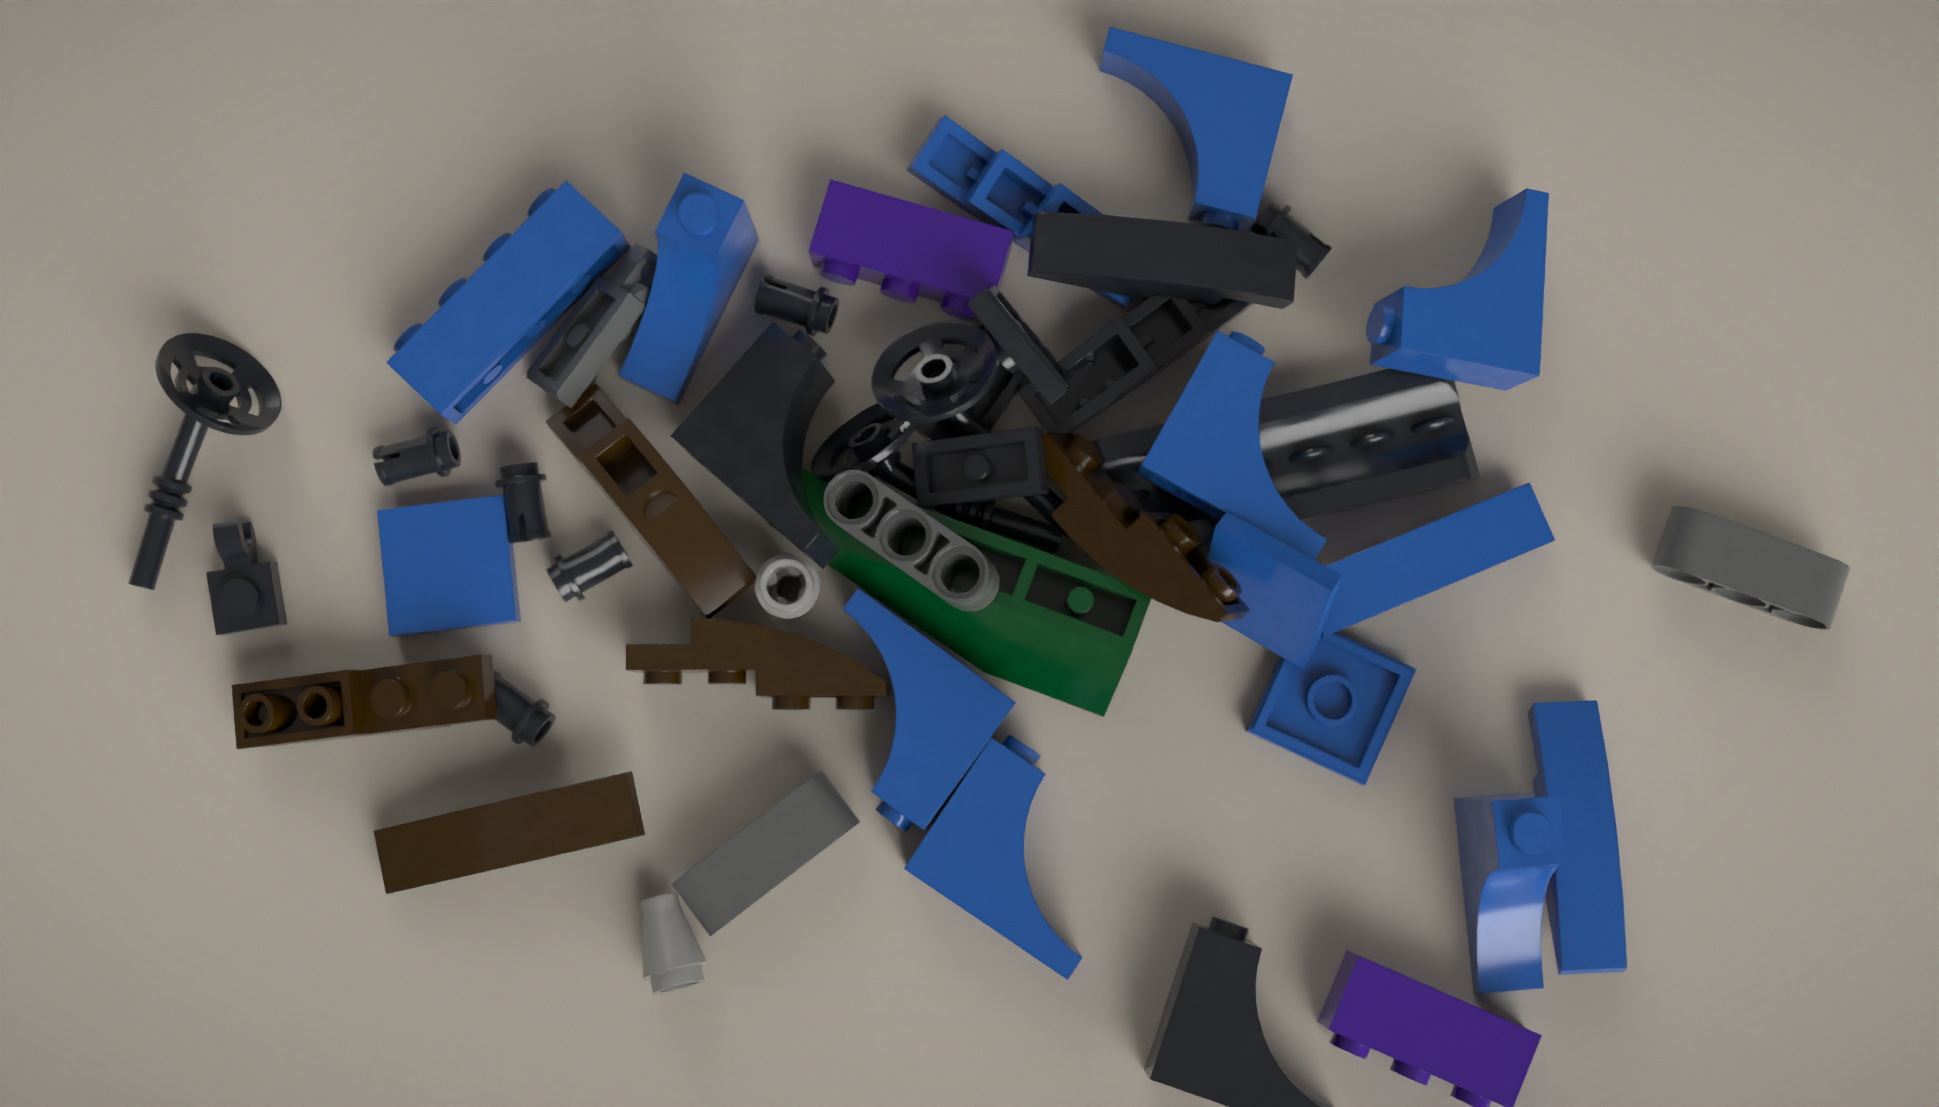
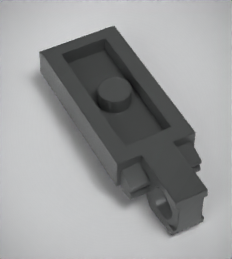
[526,243,657,409]

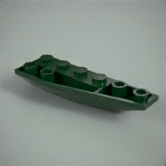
[768,469,1151,717]

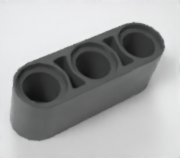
[824,470,999,611]
[1651,506,1850,630]
[672,770,860,936]

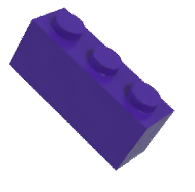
[809,179,1014,320]
[1317,950,1542,1107]

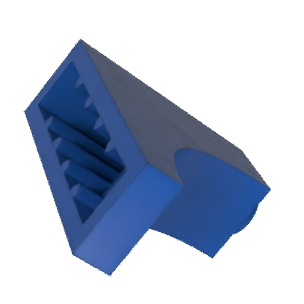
[1099,27,1293,232]
[618,173,759,405]
[1366,188,1549,391]
[1136,331,1327,560]
[843,589,1016,832]
[904,735,1082,980]
[1454,793,1567,994]

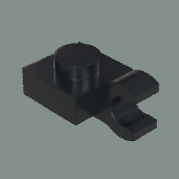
[206,520,287,635]

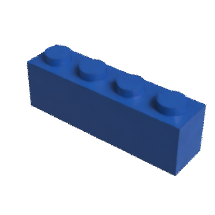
[386,180,630,425]

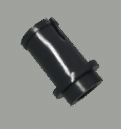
[1249,202,1332,279]
[754,274,839,336]
[373,427,461,486]
[495,462,551,544]
[546,530,633,602]
[493,670,555,747]

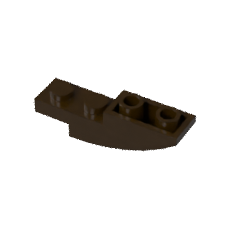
[545,383,757,619]
[1043,432,1250,622]
[626,618,889,710]
[231,654,498,749]

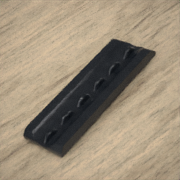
[1090,368,1480,547]

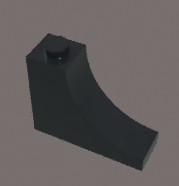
[670,322,840,569]
[1144,916,1331,1107]

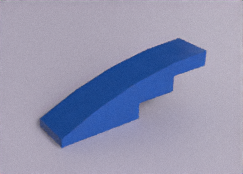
[906,115,1133,308]
[1320,482,1555,638]
[1528,700,1627,975]

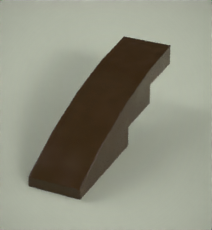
[374,771,645,894]

